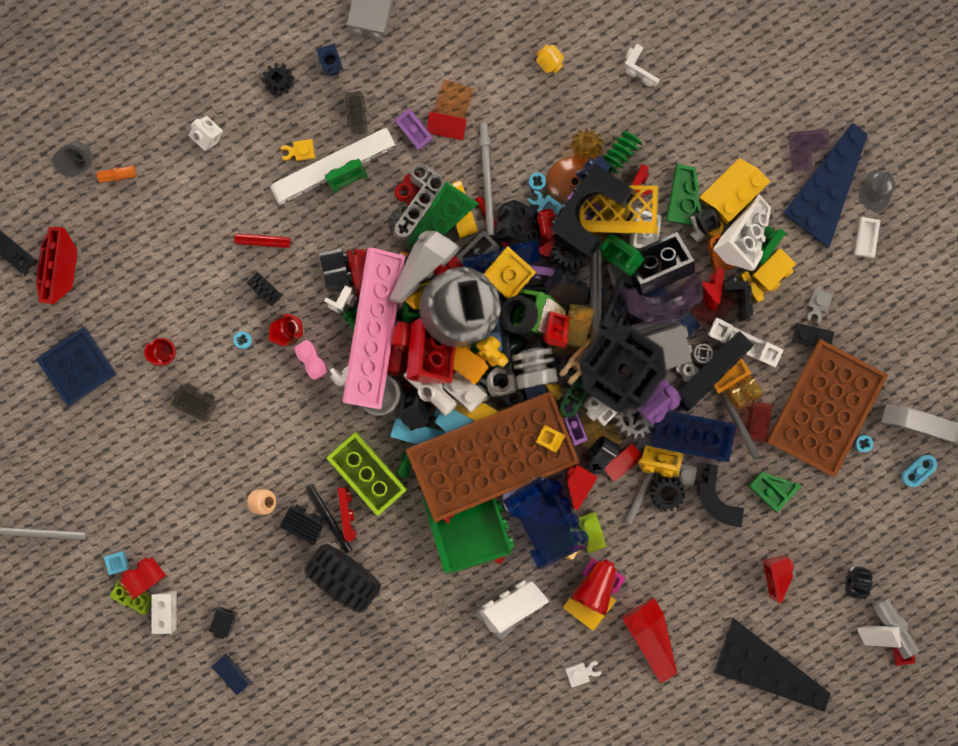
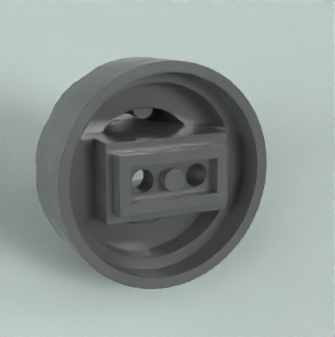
[420,267,500,347]

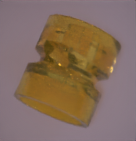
[726,375,763,410]

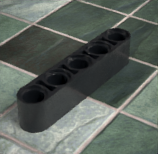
[678,331,754,412]

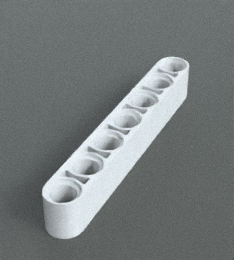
[270,128,396,205]

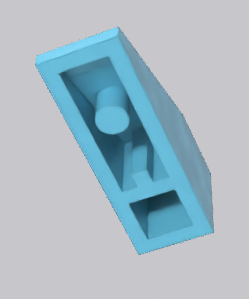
[390,418,446,444]

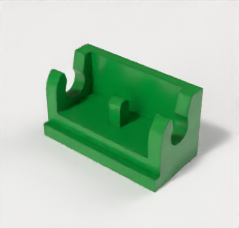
[600,233,644,276]

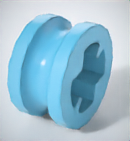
[529,173,546,191]
[233,331,252,349]
[854,435,873,452]

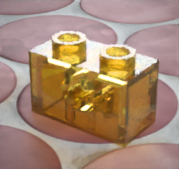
[567,304,594,348]

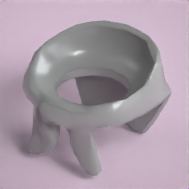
[486,366,517,397]

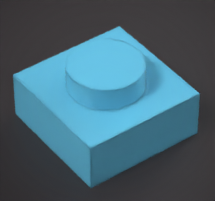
[104,551,129,575]

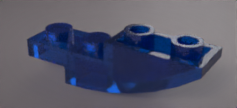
[462,240,541,274]

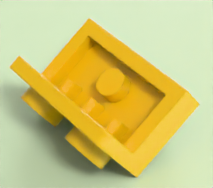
[639,445,684,478]

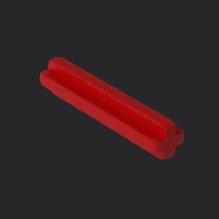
[234,234,291,248]

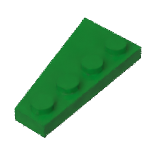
[405,181,479,250]

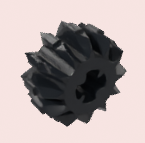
[262,63,295,96]
[845,566,873,600]

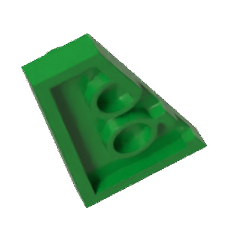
[666,164,702,228]

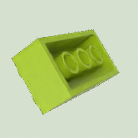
[326,432,408,516]

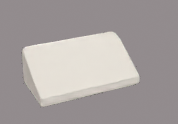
[857,625,901,647]

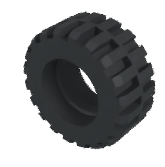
[305,544,381,613]

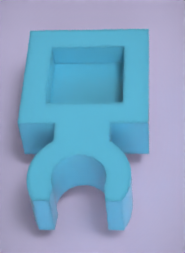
[528,190,563,216]

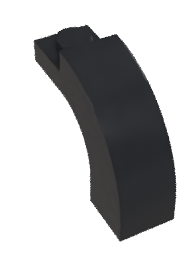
[697,464,744,527]

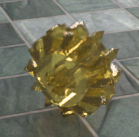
[571,127,604,161]

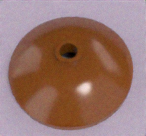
[545,156,597,211]

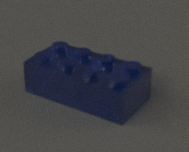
[650,411,737,462]

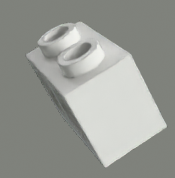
[152,591,177,634]

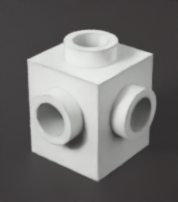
[188,116,223,151]
[583,396,617,426]

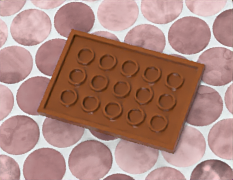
[766,339,888,477]

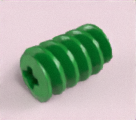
[602,131,643,175]

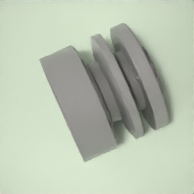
[512,348,558,389]

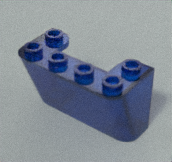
[503,476,590,569]

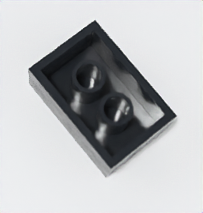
[631,232,695,296]

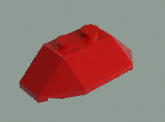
[36,227,78,304]

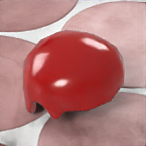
[144,338,176,367]

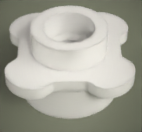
[676,360,699,382]

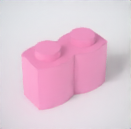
[295,340,329,380]

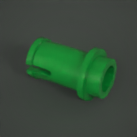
[396,453,411,479]

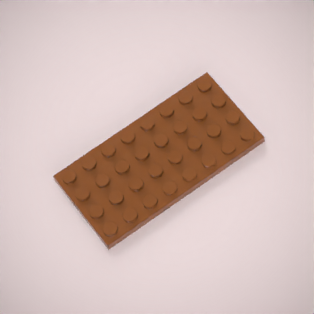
[405,390,580,522]

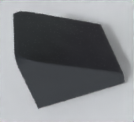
[693,206,721,235]

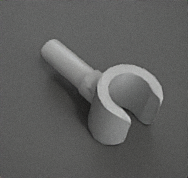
[689,216,704,243]

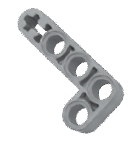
[393,163,444,241]
[881,404,958,443]

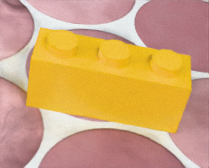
[699,158,770,225]

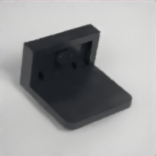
[494,200,540,248]
[721,278,753,322]

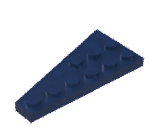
[782,123,868,248]

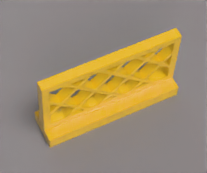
[580,185,658,234]

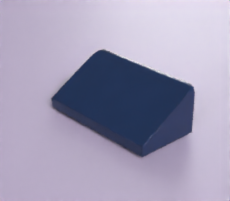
[212,654,252,695]

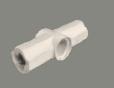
[404,371,457,416]

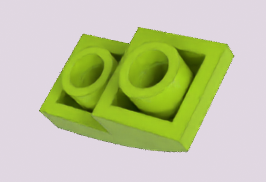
[109,579,152,615]

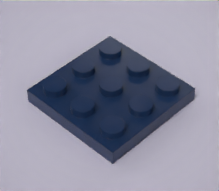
[36,327,117,407]

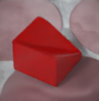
[534,237,556,259]

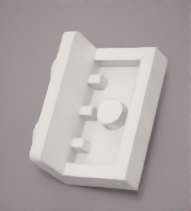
[324,286,358,314]
[443,372,488,413]

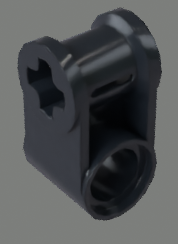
[584,436,620,474]

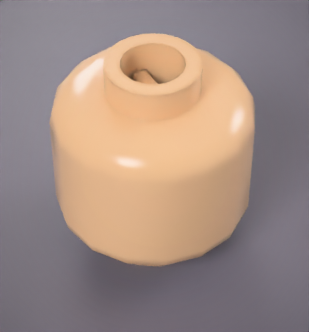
[247,489,276,515]

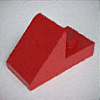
[631,164,653,199]
[696,267,725,311]
[542,311,568,348]

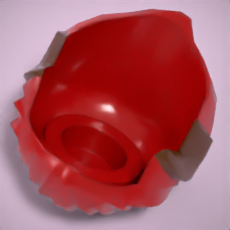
[268,313,303,346]

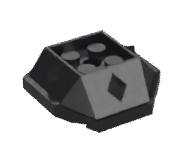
[579,326,667,414]

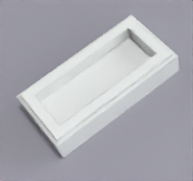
[855,217,880,258]

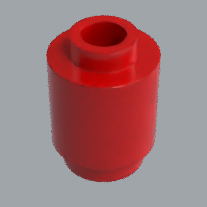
[537,208,556,238]
[391,322,411,352]

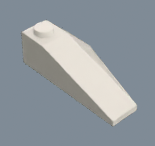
[713,194,771,271]

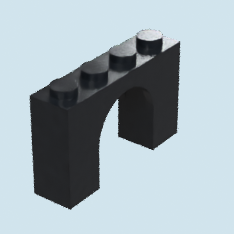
[550,164,637,257]

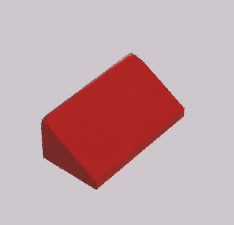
[427,112,467,141]
[604,443,642,482]

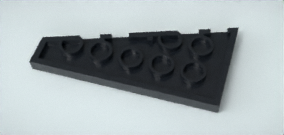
[714,617,831,712]

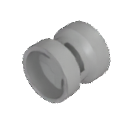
[691,344,713,364]

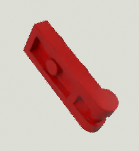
[338,487,357,542]

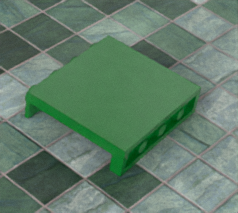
[422,498,515,576]

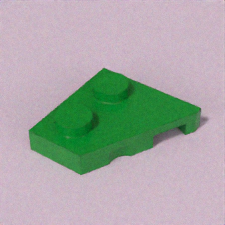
[748,472,801,513]

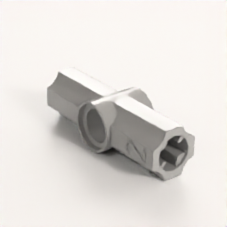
[873,599,919,659]

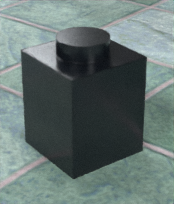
[209,607,238,639]

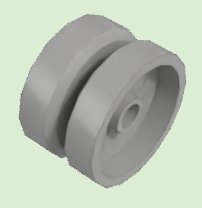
[362,375,404,416]

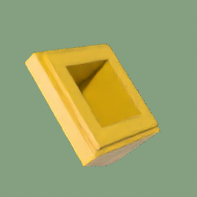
[536,425,565,452]

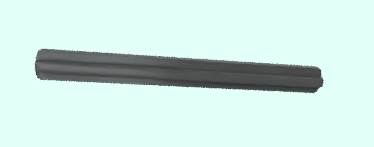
[590,234,602,345]

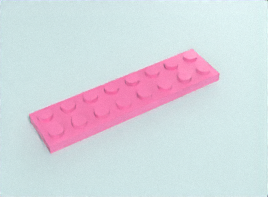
[343,247,405,409]

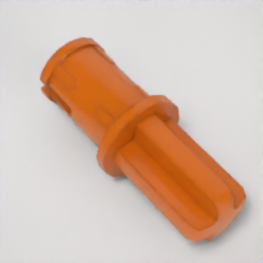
[97,166,137,183]

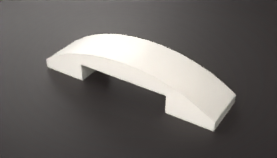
[708,318,783,367]

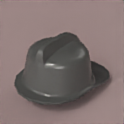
[52,141,92,177]
[859,170,895,213]

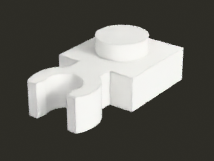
[565,660,602,687]

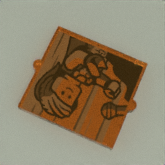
[434,79,474,118]

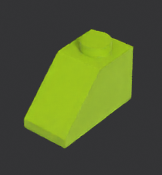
[576,511,606,553]

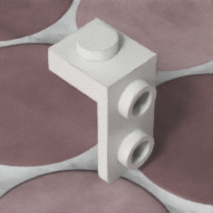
[623,44,660,87]

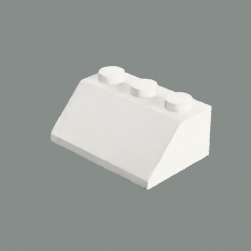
[479,580,549,633]

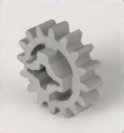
[613,409,655,440]

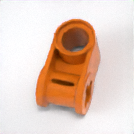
[707,235,735,272]

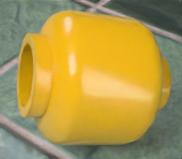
[536,44,564,73]

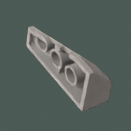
[389,231,460,303]

